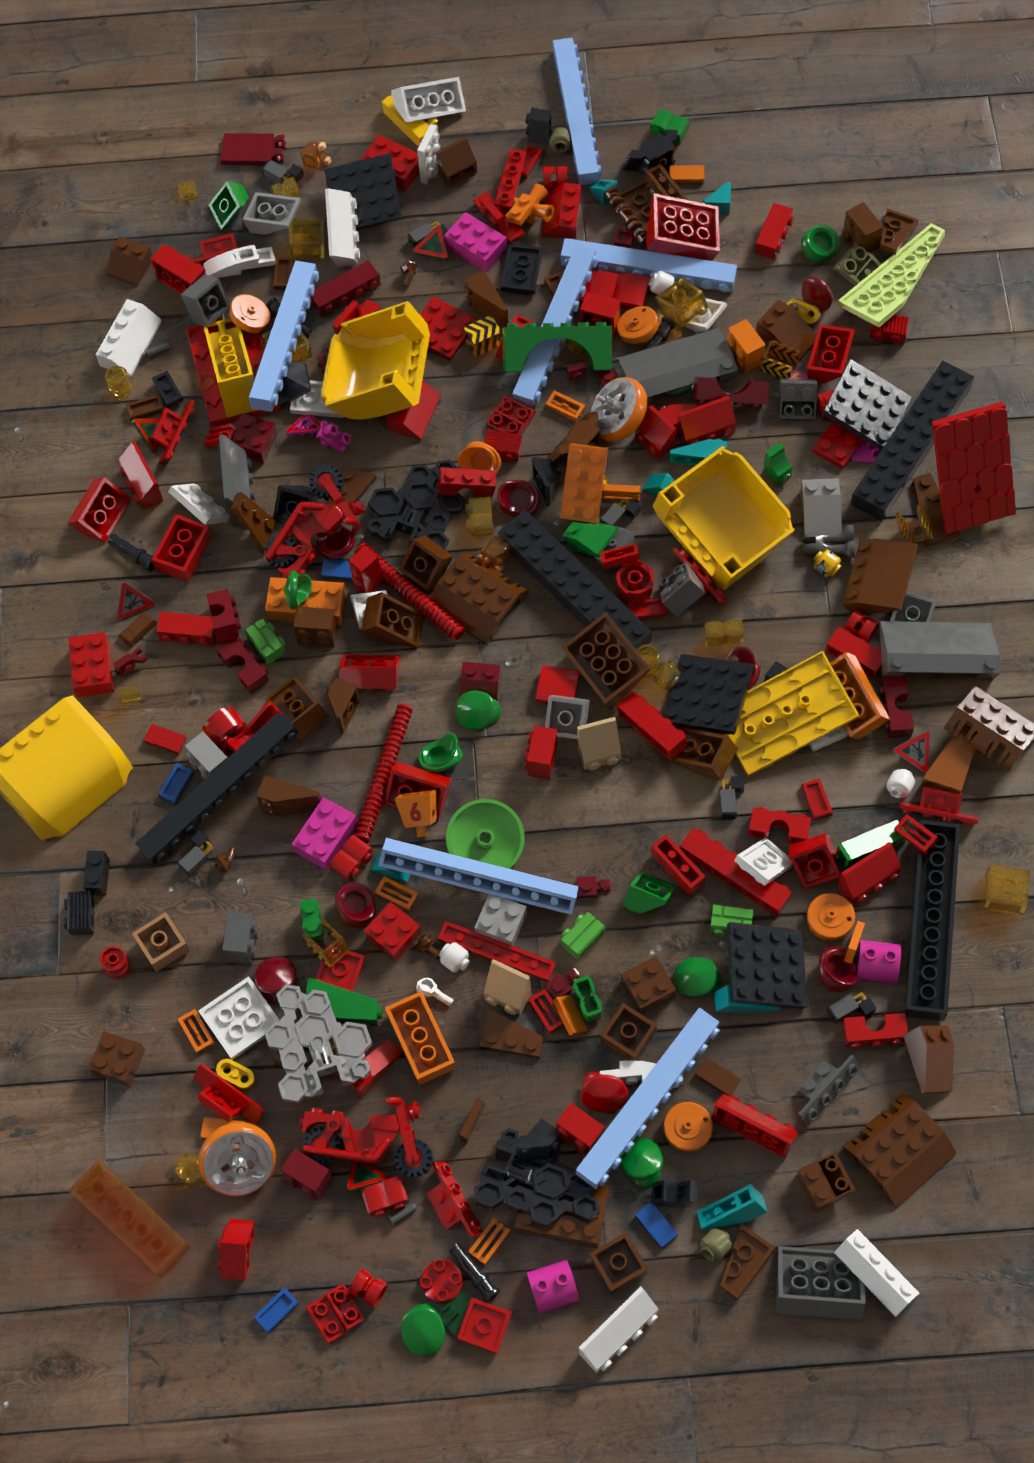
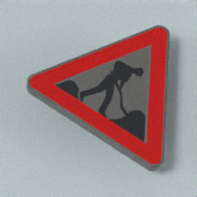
[116,581,155,620]
[893,731,930,773]

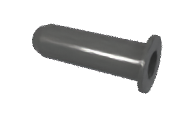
[145,343,170,359]
[388,1203,417,1226]

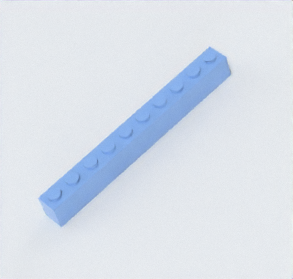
[553,38,602,185]
[561,238,737,293]
[512,243,598,408]
[249,261,319,412]
[379,838,578,915]
[576,1007,720,1189]

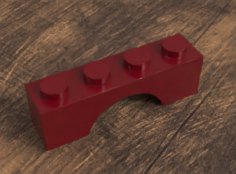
[693,376,769,407]

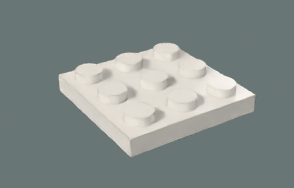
[199,976,279,1060]

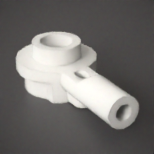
[416,978,454,1007]

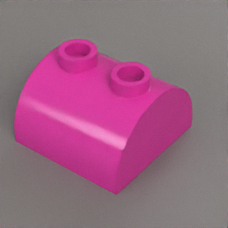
[856,940,901,985]
[526,1260,580,1315]

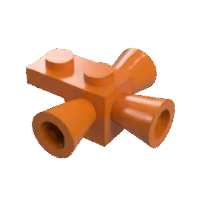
[502,184,554,225]

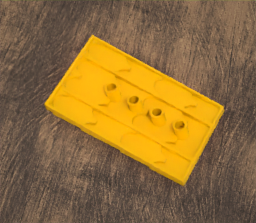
[723,651,859,777]

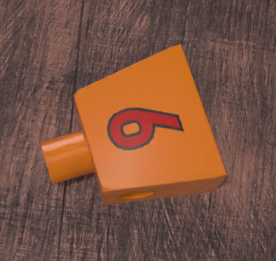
[395,790,437,837]

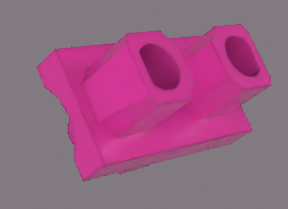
[317,420,351,453]

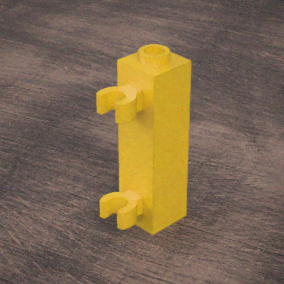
[382,95,439,147]

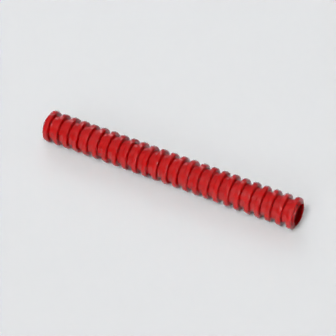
[354,543,465,641]
[354,704,413,843]

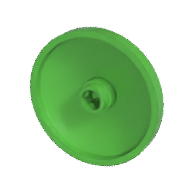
[446,799,525,869]

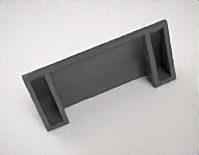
[617,328,738,404]
[879,621,1001,679]

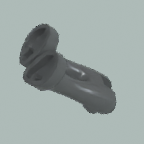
[802,525,855,558]

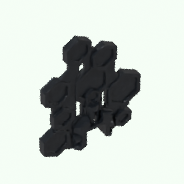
[367,460,465,550]
[474,1128,600,1229]

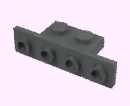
[797,1055,860,1126]

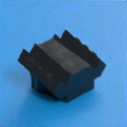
[622,129,678,178]

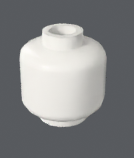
[649,271,676,297]
[886,769,915,798]
[439,942,470,972]

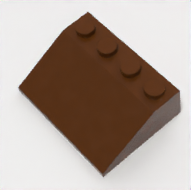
[842,538,918,614]
[561,612,651,709]
[515,1185,610,1248]

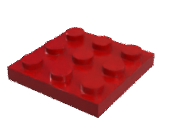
[420,297,478,361]

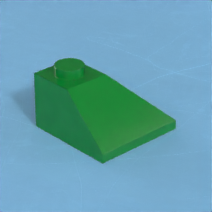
[208,181,249,230]
[562,521,618,557]
[622,871,676,913]

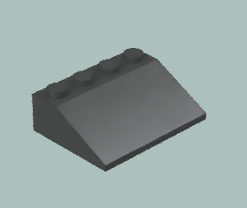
[219,434,255,526]
[776,1246,865,1320]

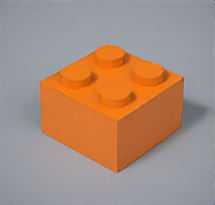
[726,319,766,374]

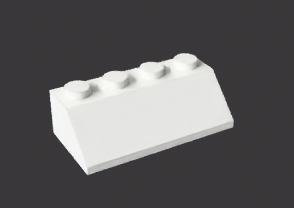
[391,77,466,122]
[325,188,360,267]
[96,299,162,377]
[834,1229,920,1317]
[579,1287,658,1373]

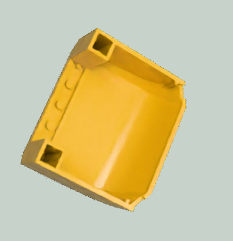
[321,301,430,420]
[653,446,794,590]
[0,695,133,841]

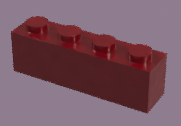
[310,260,381,317]

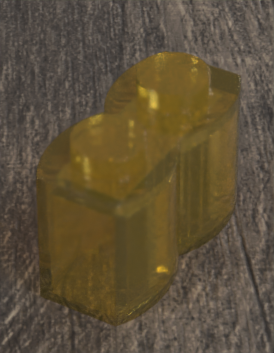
[466,497,493,536]
[704,619,744,648]

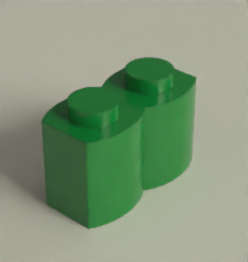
[650,109,690,144]
[299,898,325,945]
[574,975,602,1024]

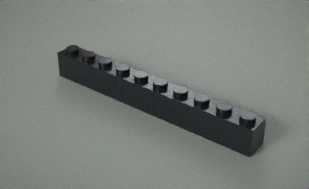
[135,711,299,864]

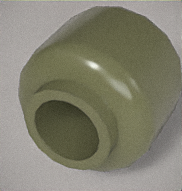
[549,127,572,153]
[700,1229,732,1261]

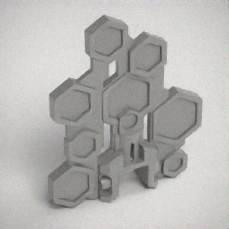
[265,984,372,1103]

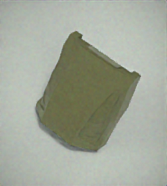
[833,244,881,286]

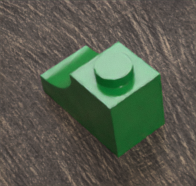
[763,442,792,486]

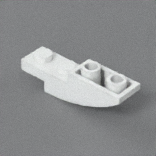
[203,245,276,278]
[600,1060,684,1088]

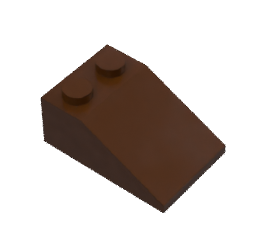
[464,270,509,328]
[756,299,817,362]
[362,592,424,648]
[265,676,329,741]
[665,727,738,781]
[256,776,322,816]
[903,1026,954,1094]

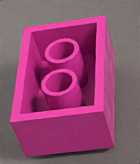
[444,212,508,273]
[292,797,358,871]

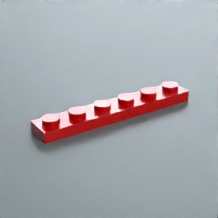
[438,921,556,982]

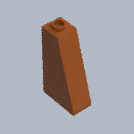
[921,725,977,793]

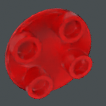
[420,1259,463,1303]

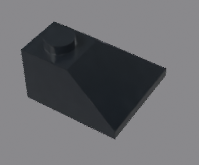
[278,362,311,407]
[531,457,561,505]
[273,485,318,524]

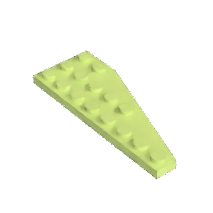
[838,223,945,327]

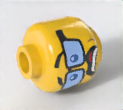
[813,550,842,577]

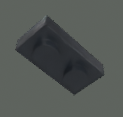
[152,371,184,408]

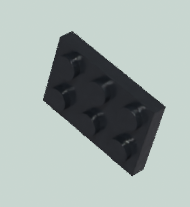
[501,243,543,295]

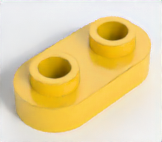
[787,298,820,324]
[216,1059,255,1090]

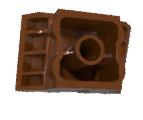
[548,411,601,464]

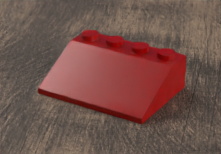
[646,194,720,261]
[712,1094,798,1159]

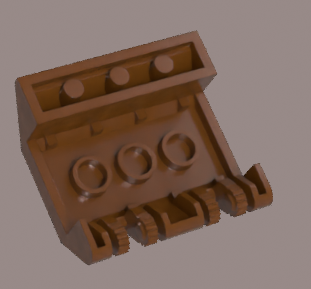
[605,163,688,246]
[430,552,529,645]
[944,686,1034,771]
[842,1094,956,1208]

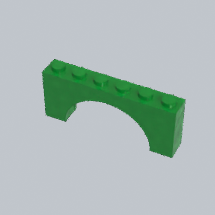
[502,322,612,371]

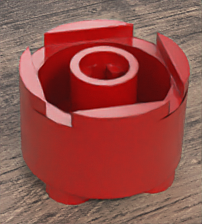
[616,560,654,604]
[202,705,246,748]

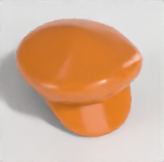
[458,441,501,475]

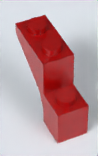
[221,702,283,758]

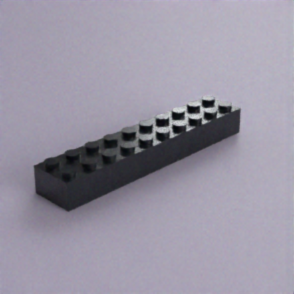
[851,360,975,522]
[498,510,652,652]
[904,820,960,1021]

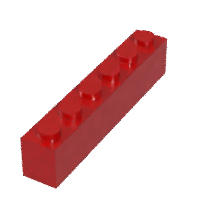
[680,828,792,917]

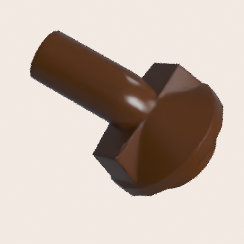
[400,261,417,287]
[214,847,236,873]
[415,934,440,959]

